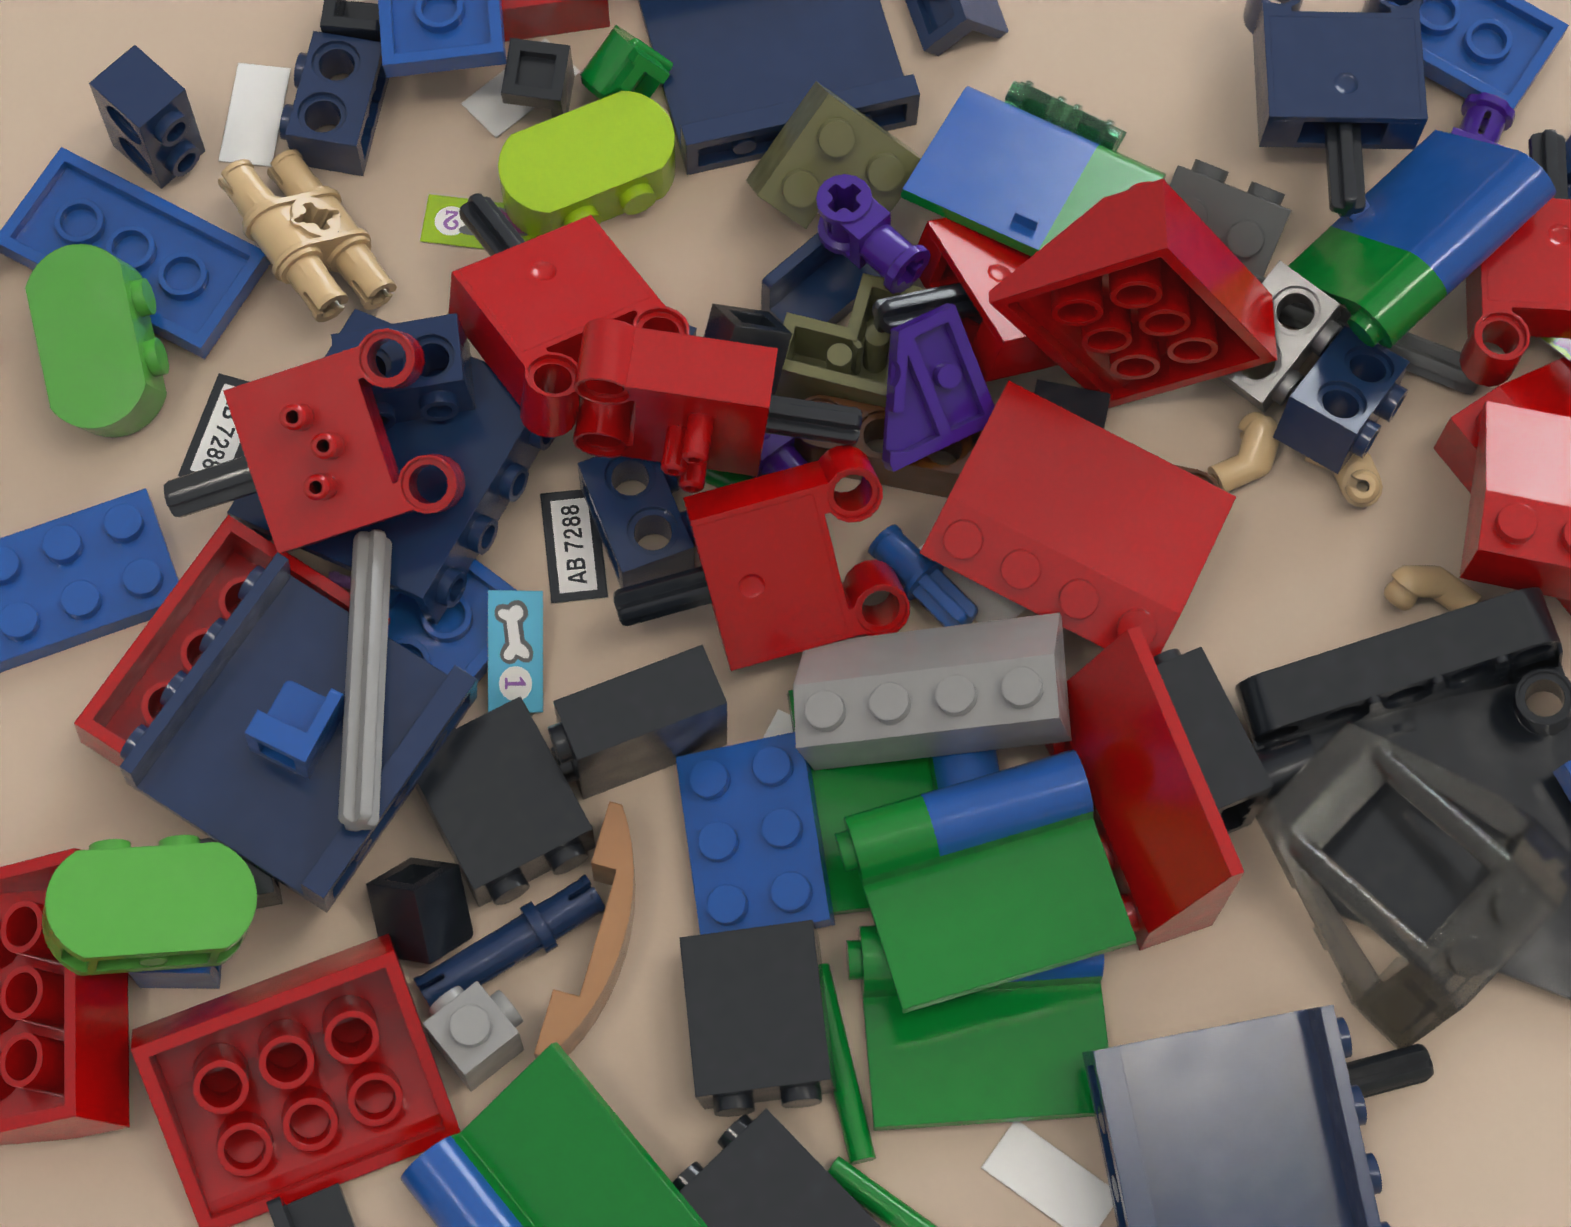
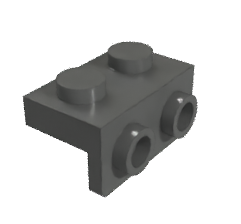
[1170,159,1292,277]

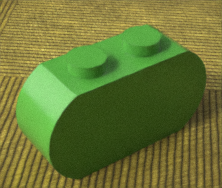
[25,244,169,438]
[42,835,257,976]

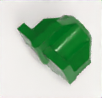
[580,25,673,99]

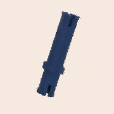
[413,874,605,1007]

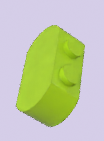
[498,91,676,238]

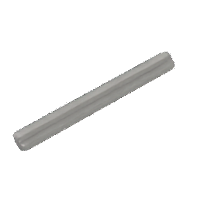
[338,529,392,832]

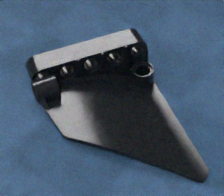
[1235,587,1571,1000]

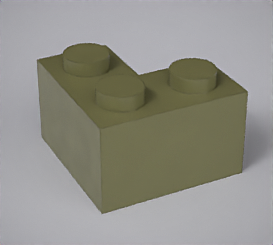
[746,81,921,229]
[775,273,923,407]

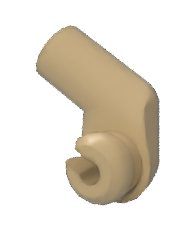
[1208,412,1280,492]
[1304,453,1383,508]
[1384,565,1482,611]

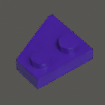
[882,303,995,472]

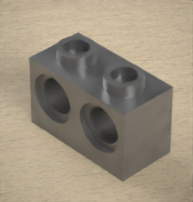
[1217,260,1343,413]

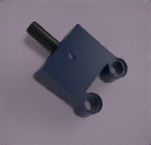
[1243,0,1428,217]

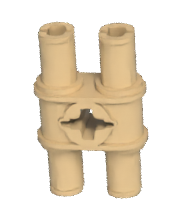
[218,149,397,322]

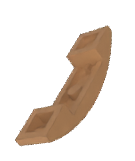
[534,801,636,1059]

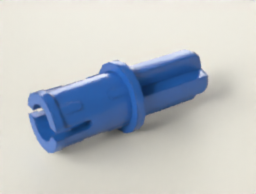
[868,524,978,627]

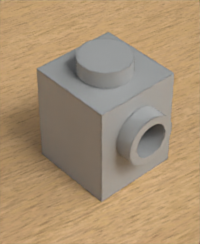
[423,981,524,1092]

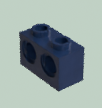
[280,31,389,176]
[89,45,205,189]
[331,313,476,430]
[1273,325,1410,474]
[577,456,696,588]

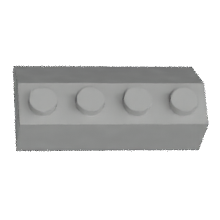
[793,613,1072,770]

